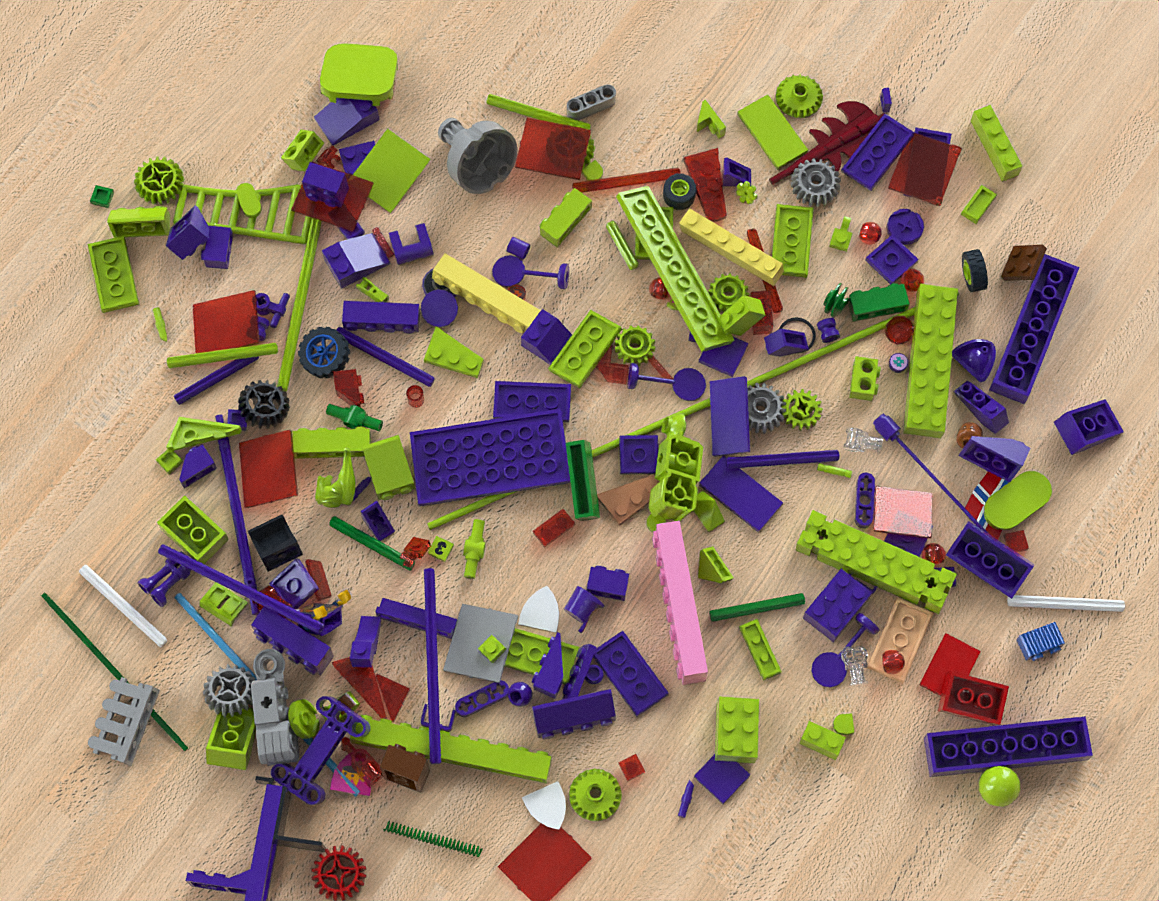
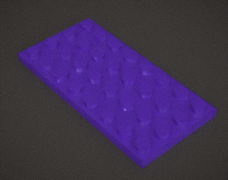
[409,409,571,507]

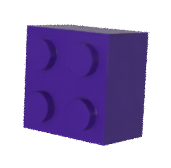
[302,162,349,208]

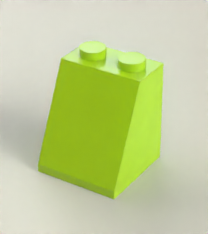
[362,435,415,500]

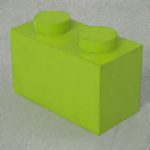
[720,295,765,336]
[799,721,846,760]

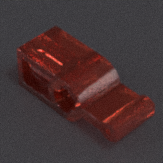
[340,737,383,788]

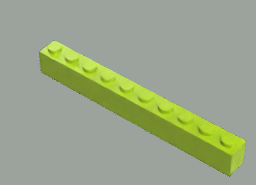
[350,715,552,784]

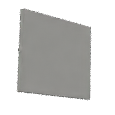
[443,604,518,683]

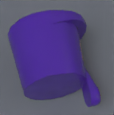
[564,586,605,633]

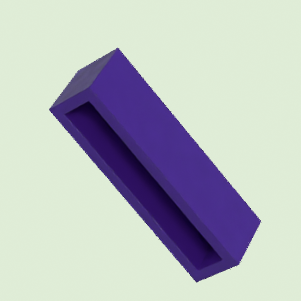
[342,301,420,334]

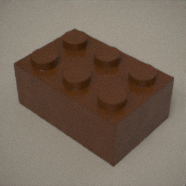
[380,744,430,793]

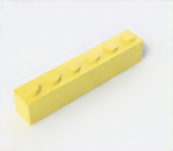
[679,208,784,286]
[432,253,540,333]

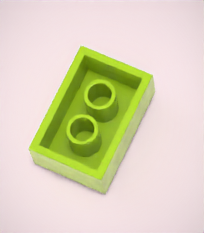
[157,495,229,564]
[715,696,759,764]

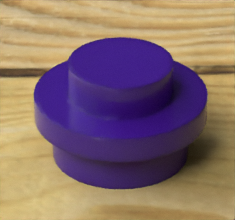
[585,665,604,685]

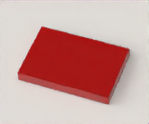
[919,633,981,696]

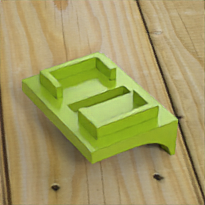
[199,582,248,627]

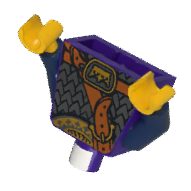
[295,590,351,636]

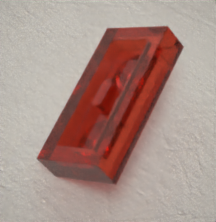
[533,509,575,548]

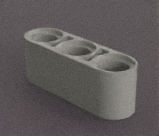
[567,84,616,120]

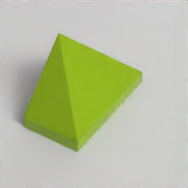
[693,491,725,532]
[698,546,734,583]

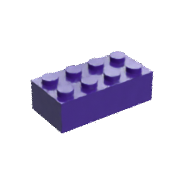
[251,606,334,676]

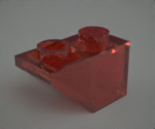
[333,369,364,408]

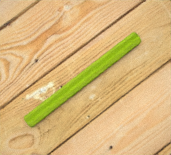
[486,94,591,134]
[167,343,278,368]

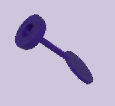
[492,255,570,290]
[627,363,706,401]
[811,613,880,687]

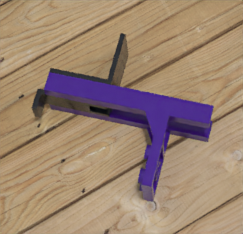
[185,776,326,901]

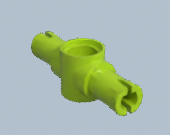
[463,519,486,579]

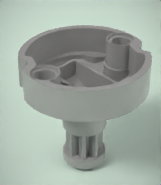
[438,118,518,194]

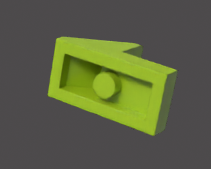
[697,99,726,139]

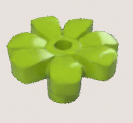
[736,181,757,204]

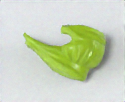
[315,447,356,508]

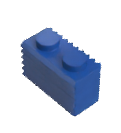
[1017,622,1065,661]

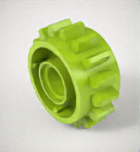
[708,273,749,312]
[615,325,656,366]

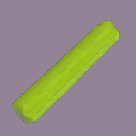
[606,221,639,270]

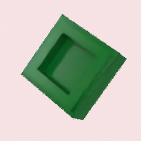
[90,185,114,208]

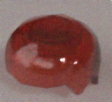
[885,316,914,345]

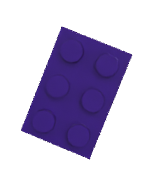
[803,569,872,643]

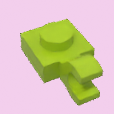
[829,216,853,252]

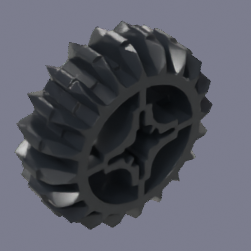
[238,379,290,430]

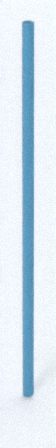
[174,593,360,797]

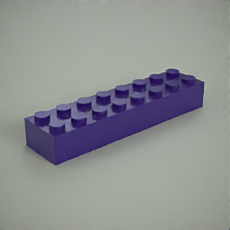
[989,254,1080,405]
[924,716,1093,777]

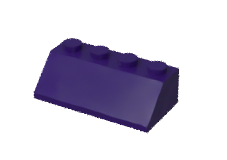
[946,521,1034,599]
[532,689,616,740]

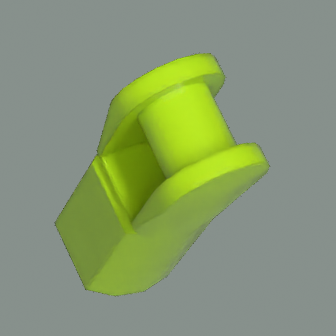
[356,277,389,302]

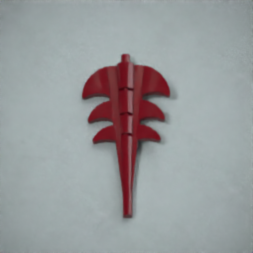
[769,101,885,185]

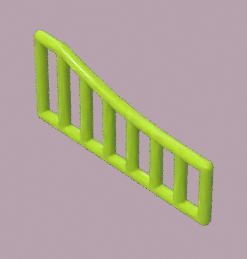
[173,184,316,244]

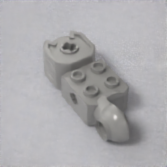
[251,649,299,766]

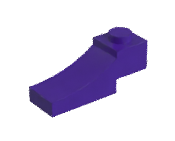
[350,616,381,667]

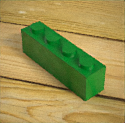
[566,440,600,521]

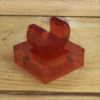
[316,145,341,169]

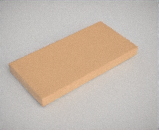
[867,597,933,684]

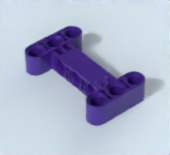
[271,696,370,805]

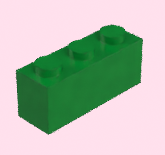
[848,283,910,322]

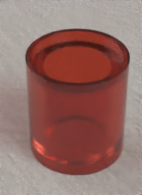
[406,385,425,408]

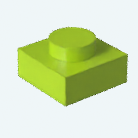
[478,634,507,663]

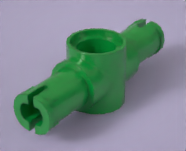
[326,404,383,432]

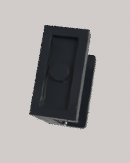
[248,514,303,572]

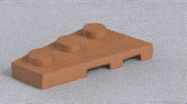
[597,475,659,526]

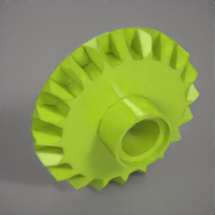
[776,74,823,118]
[569,768,622,821]

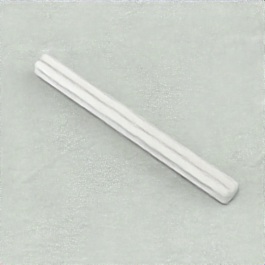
[79,565,167,647]
[1007,595,1125,612]

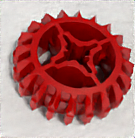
[311,845,367,901]

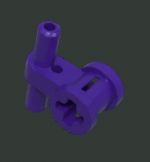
[253,293,290,328]

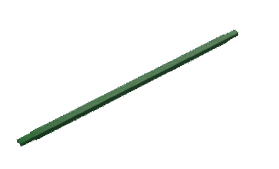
[41,592,188,751]

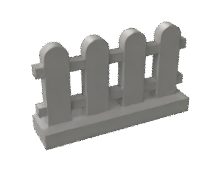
[88,677,160,766]

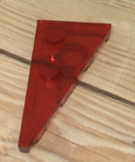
[332,657,387,719]

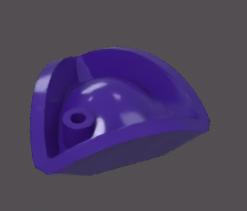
[952,339,996,382]

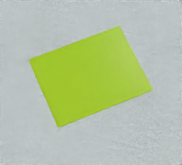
[348,128,431,213]

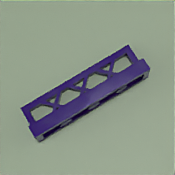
[375,598,457,639]

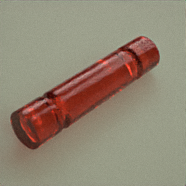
[372,227,394,258]
[647,355,673,379]

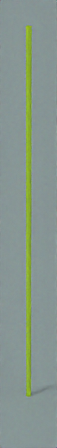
[427,292,959,530]

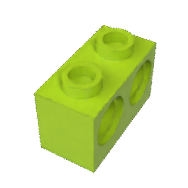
[281,130,324,172]
[849,356,881,401]

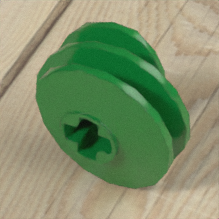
[823,283,849,318]

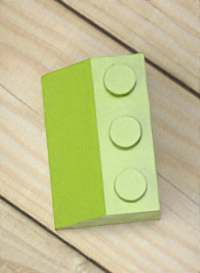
[107,206,170,238]

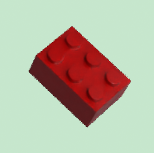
[938,671,1009,726]

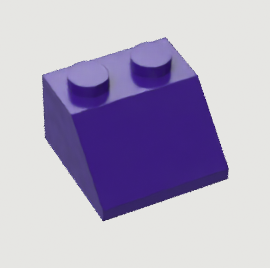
[166,205,210,260]
[521,309,572,365]

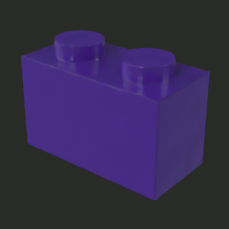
[201,226,233,269]
[586,565,629,601]

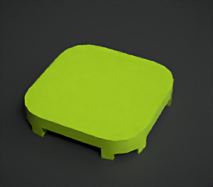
[320,43,398,106]

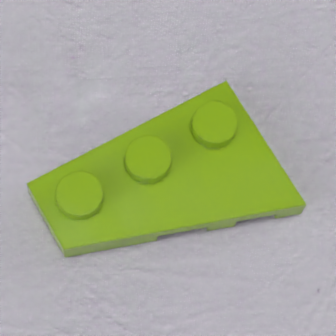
[424,327,484,378]

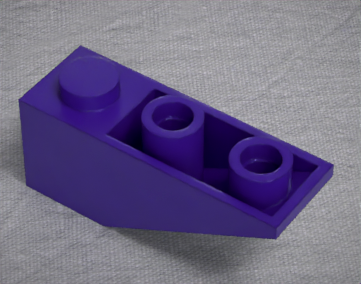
[954,380,1009,434]
[531,632,563,699]

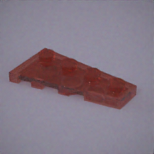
[683,148,727,222]

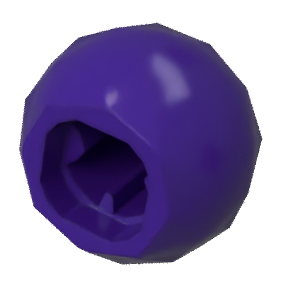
[507,682,533,707]

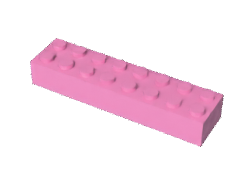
[652,521,708,685]

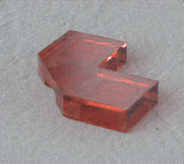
[596,345,629,385]

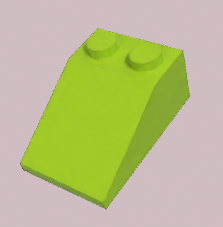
[206,708,256,770]

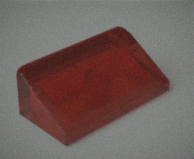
[305,559,331,601]

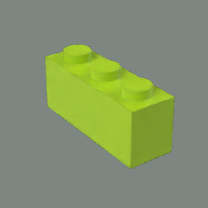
[539,188,592,248]

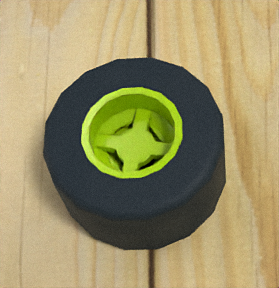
[663,173,696,210]

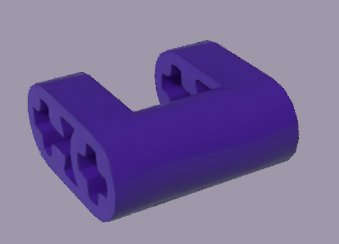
[388,223,434,265]

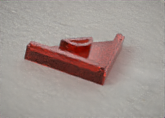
[376,673,410,722]

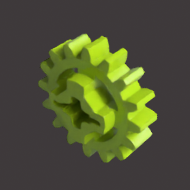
[781,389,823,431]

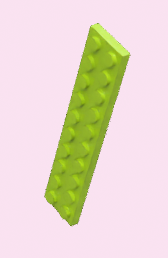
[616,186,734,352]

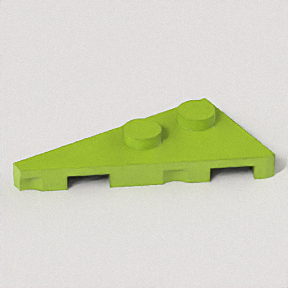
[166,417,242,451]

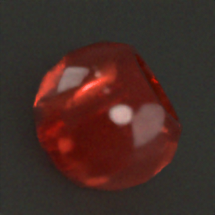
[859,221,882,245]
[901,268,924,292]
[649,277,670,300]
[922,543,946,564]
[882,650,905,675]

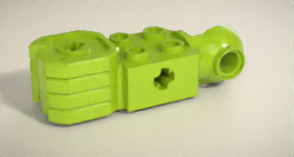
[649,413,703,521]

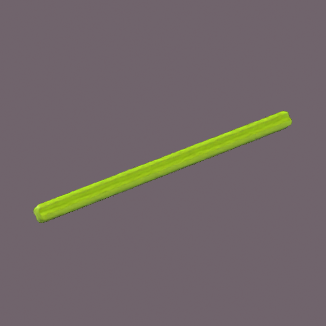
[277,218,322,392]

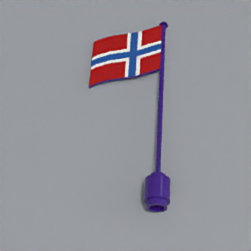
[873,413,1012,540]

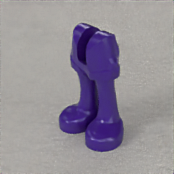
[137,551,191,607]

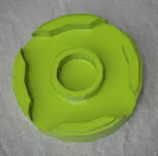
[288,699,319,739]

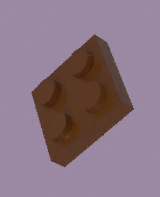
[1001,244,1047,281]

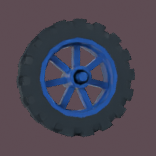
[298,327,350,378]

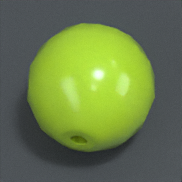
[978,766,1021,807]

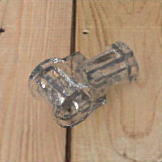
[843,428,883,453]
[841,646,868,686]

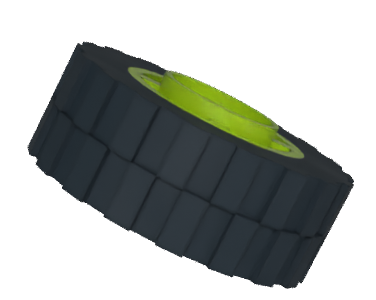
[962,249,988,292]

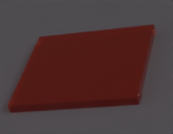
[873,486,933,539]

